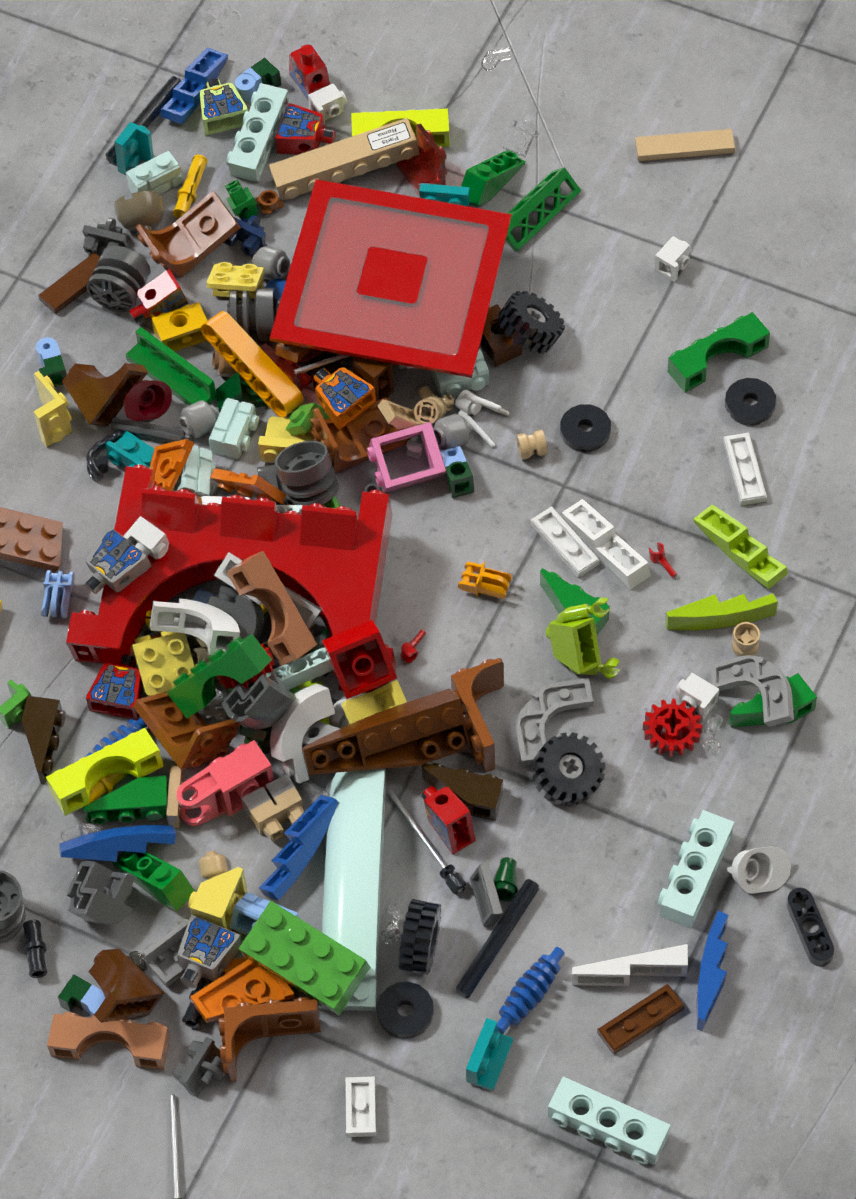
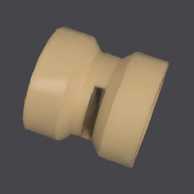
[414,396,446,424]
[516,429,548,460]
[732,622,760,657]

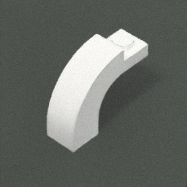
[150,599,240,655]
[270,684,335,784]

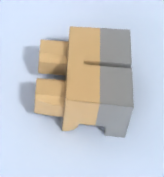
[241,774,304,842]

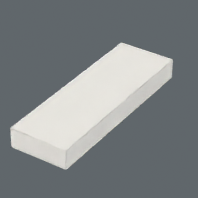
[723,432,767,506]
[531,506,600,578]

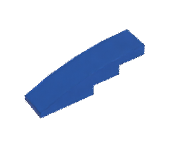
[161,47,228,124]
[259,795,339,900]
[59,825,176,862]
[696,910,729,1031]

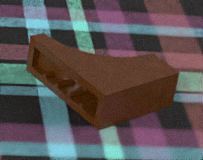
[62,363,148,427]
[89,948,164,1023]

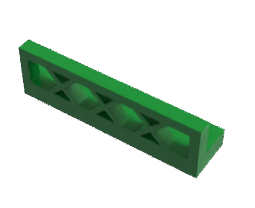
[506,167,582,252]
[125,327,217,406]

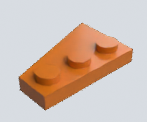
[149,439,195,491]
[210,469,286,504]
[190,959,295,1023]

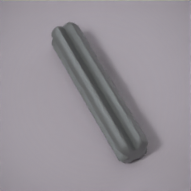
[111,417,185,443]

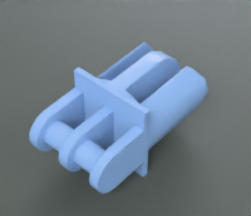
[41,570,75,618]

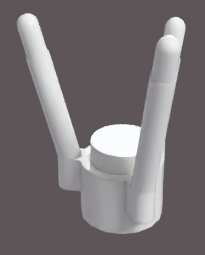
[455,390,509,448]

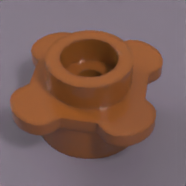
[255,190,284,215]

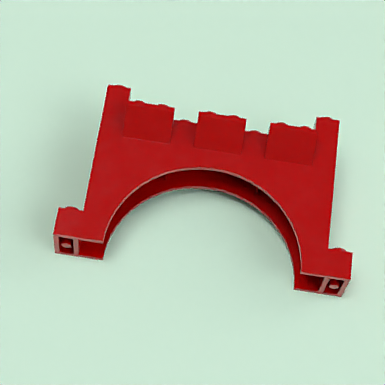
[66,465,396,693]

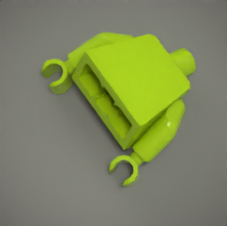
[545,597,620,679]

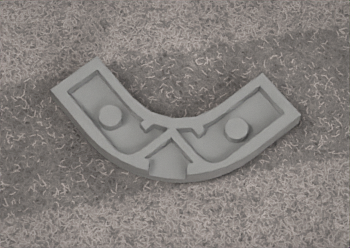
[711,655,794,727]
[516,678,594,766]

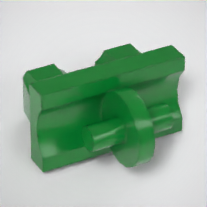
[225,179,258,220]

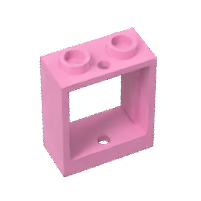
[367,422,446,493]

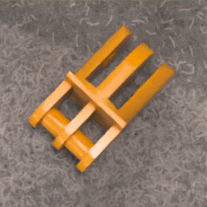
[458,562,513,599]

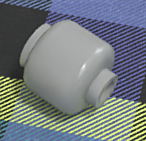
[252,246,290,280]
[179,400,219,438]
[433,414,471,450]

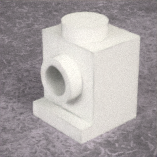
[308,84,348,125]
[655,236,692,282]
[123,516,170,560]
[675,673,719,721]

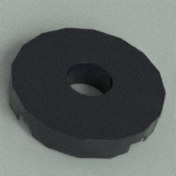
[725,378,776,425]
[560,404,611,451]
[377,982,434,1038]

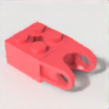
[176,740,274,826]

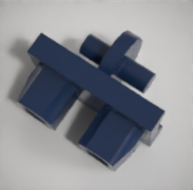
[223,215,268,256]

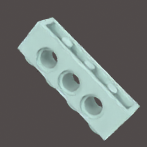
[226,83,290,182]
[657,810,734,928]
[548,1076,671,1166]

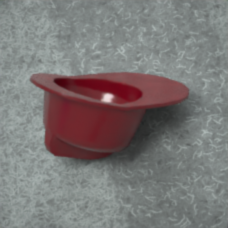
[124,380,172,421]

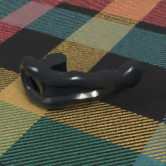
[86,431,123,481]

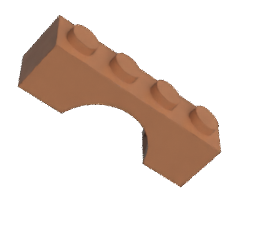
[226,551,317,666]
[47,1012,170,1070]

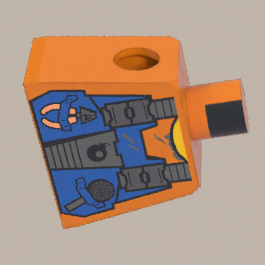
[314,368,376,430]

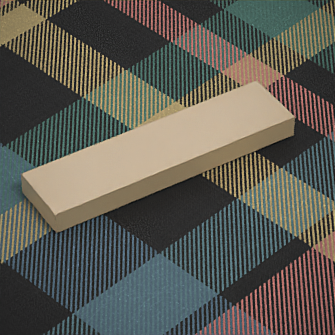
[635,129,735,161]

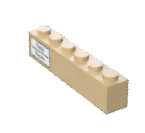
[269,118,419,201]

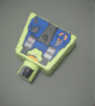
[200,78,248,136]

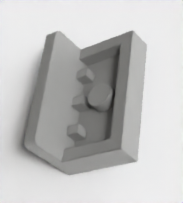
[143,919,189,988]

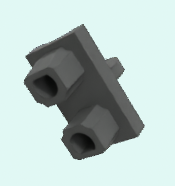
[82,218,131,254]
[173,1037,224,1097]

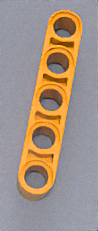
[201,311,304,418]

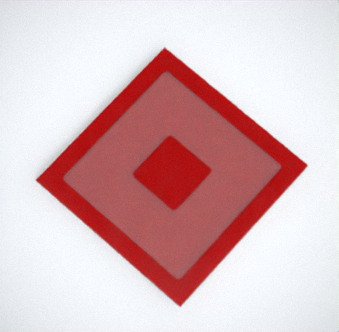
[270,179,512,378]

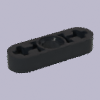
[787,888,834,967]

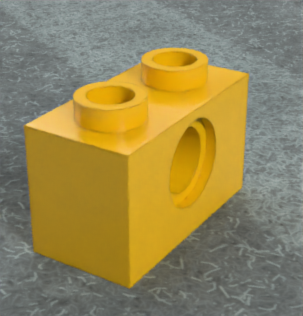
[152,302,207,352]

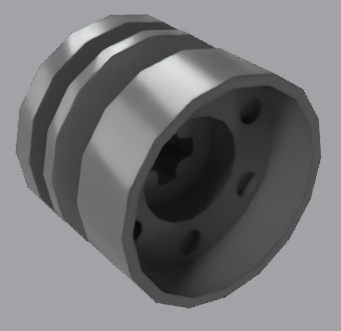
[86,246,151,312]
[227,288,276,342]
[275,441,339,506]
[0,870,26,943]

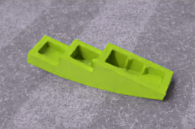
[693,504,788,589]
[665,593,778,631]

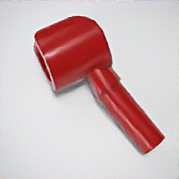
[649,542,677,578]
[400,629,426,663]

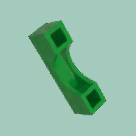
[667,312,770,393]
[167,634,272,718]

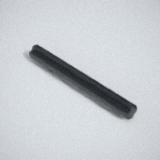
[105,76,181,164]
[456,879,539,998]

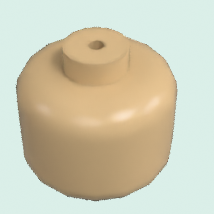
[199,851,228,879]

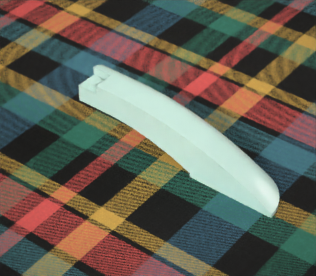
[319,768,386,1011]

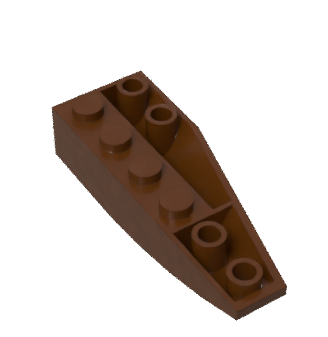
[302,689,471,775]

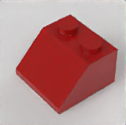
[322,620,397,699]

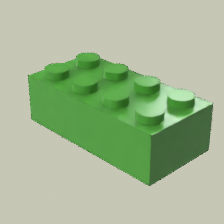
[238,900,371,1016]

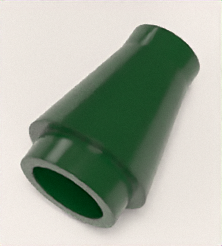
[493,857,518,901]

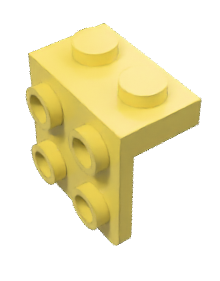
[207,262,264,299]
[33,371,72,447]
[258,416,313,463]
[130,631,194,696]
[342,680,407,724]

